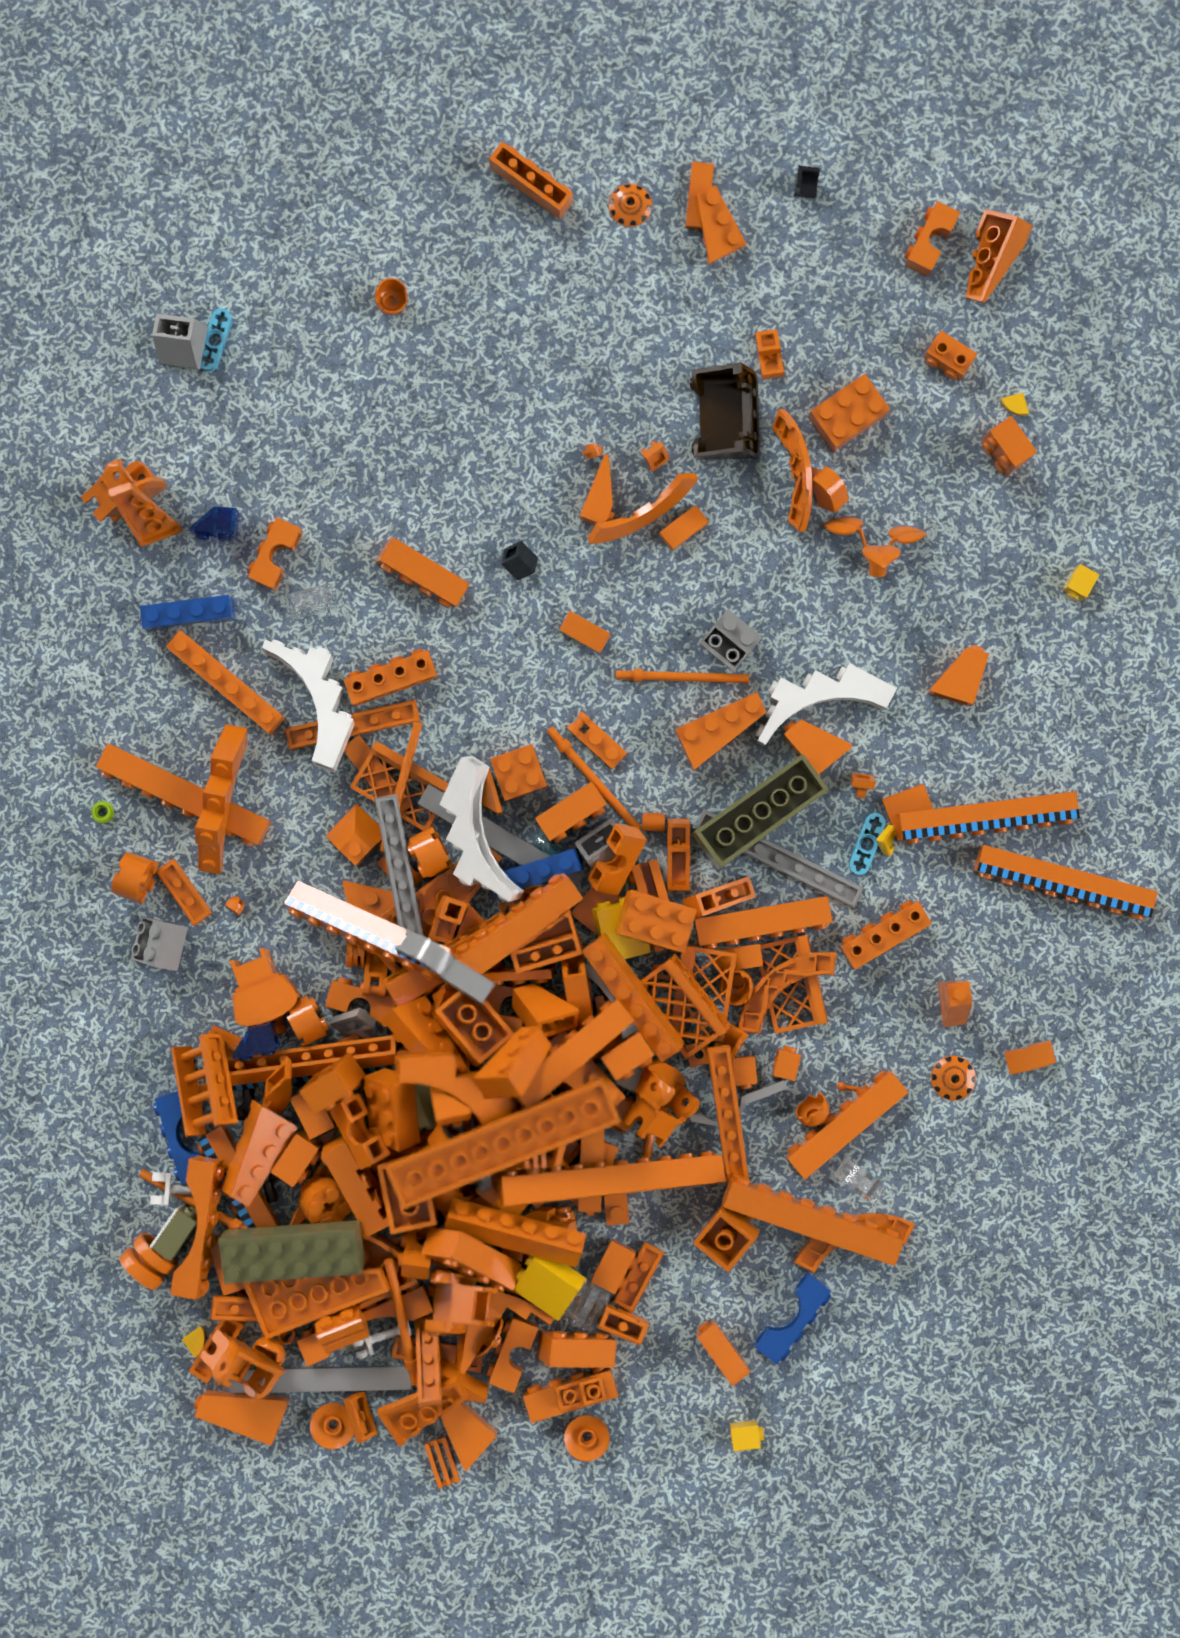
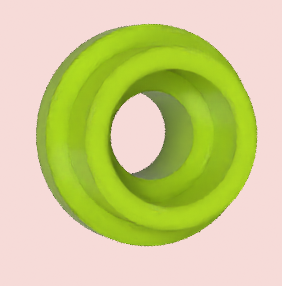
[91,801,114,823]

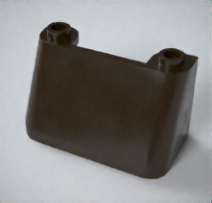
[690,362,760,460]

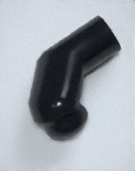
[236,1088,255,1121]
[263,1171,280,1203]

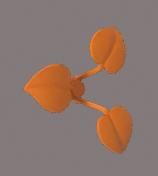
[823,516,927,577]

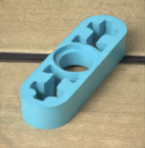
[200,308,233,372]
[849,813,886,875]

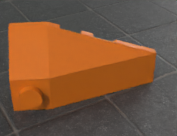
[966,209,1033,303]

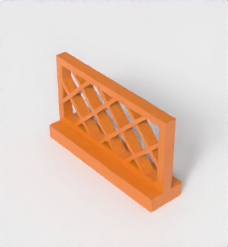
[350,741,449,831]
[759,934,828,1034]
[671,944,737,1042]
[640,954,731,1059]

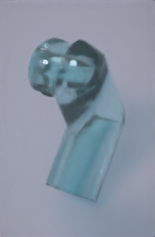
[533,833,564,856]

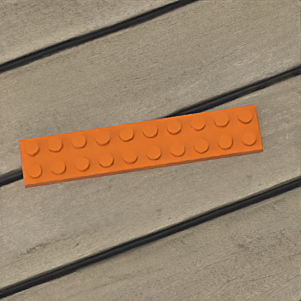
[385,1078,621,1209]

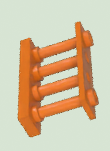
[171,1033,238,1137]

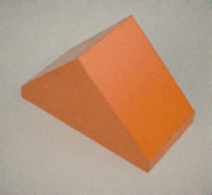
[430,1086,472,1127]

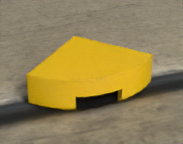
[1001,393,1029,416]
[876,824,897,857]
[182,1325,205,1358]

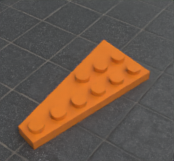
[379,847,503,944]
[242,1268,391,1339]

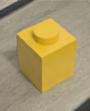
[1063,564,1099,601]
[729,1420,764,1451]

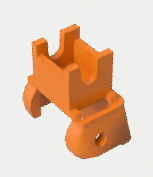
[81,459,167,522]
[229,948,301,1026]
[622,1061,701,1147]
[425,1267,498,1336]
[199,1329,285,1399]

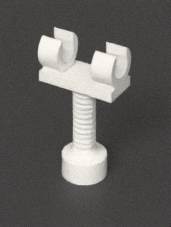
[150,1172,192,1205]
[352,1319,412,1359]

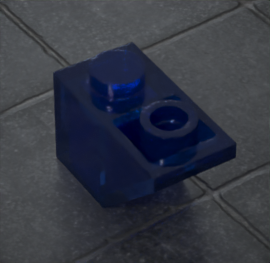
[190,506,240,542]
[232,1020,280,1061]

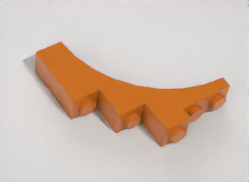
[195,724,248,874]
[395,1051,515,1126]

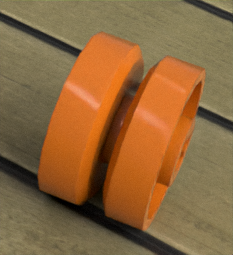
[119,1232,179,1290]

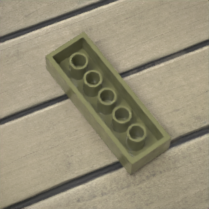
[691,754,829,870]
[218,1220,365,1284]

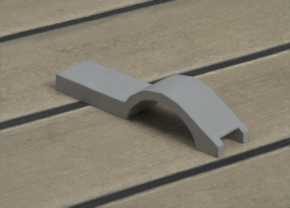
[394,929,495,1005]
[689,1079,788,1126]

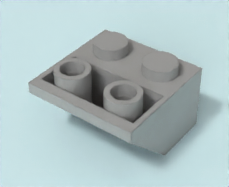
[152,314,208,370]
[699,609,762,672]
[574,818,616,869]
[131,916,188,971]

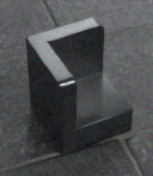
[794,165,820,198]
[501,541,538,580]

